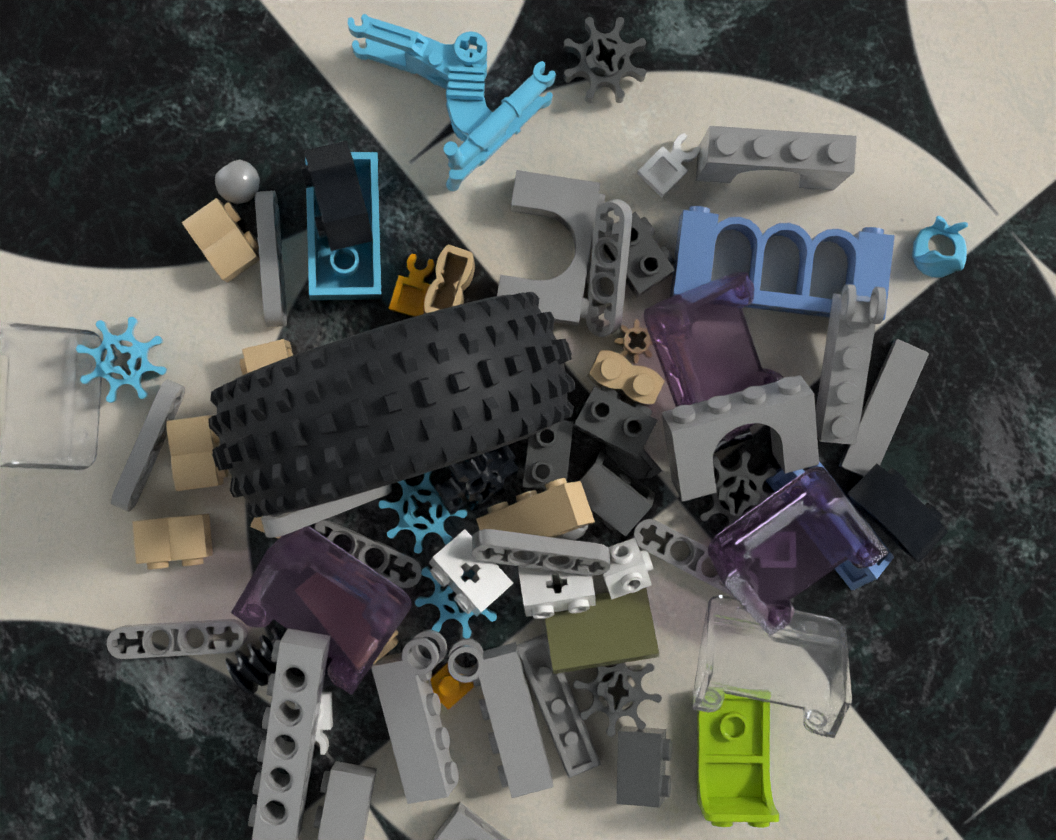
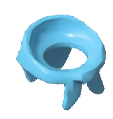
[912,216,968,278]

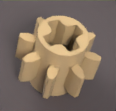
[614,319,659,364]

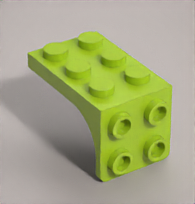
[697,689,779,828]

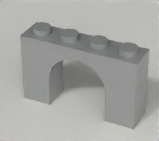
[696,126,857,190]
[497,170,605,326]
[661,375,819,502]

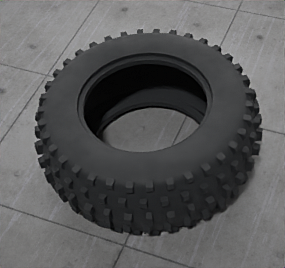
[208,292,575,518]

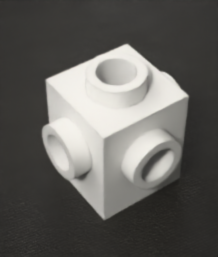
[602,538,654,599]

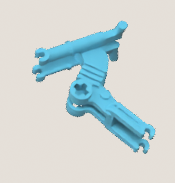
[347,14,556,191]

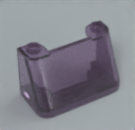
[644,272,784,442]
[708,467,889,637]
[231,526,412,695]

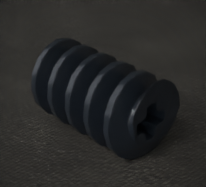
[226,619,297,694]

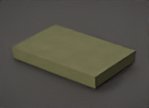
[545,587,659,674]

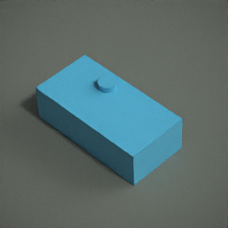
[305,152,381,300]

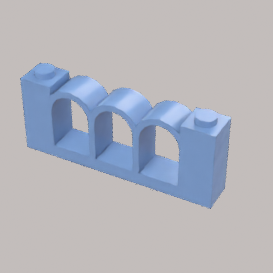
[670,206,895,321]

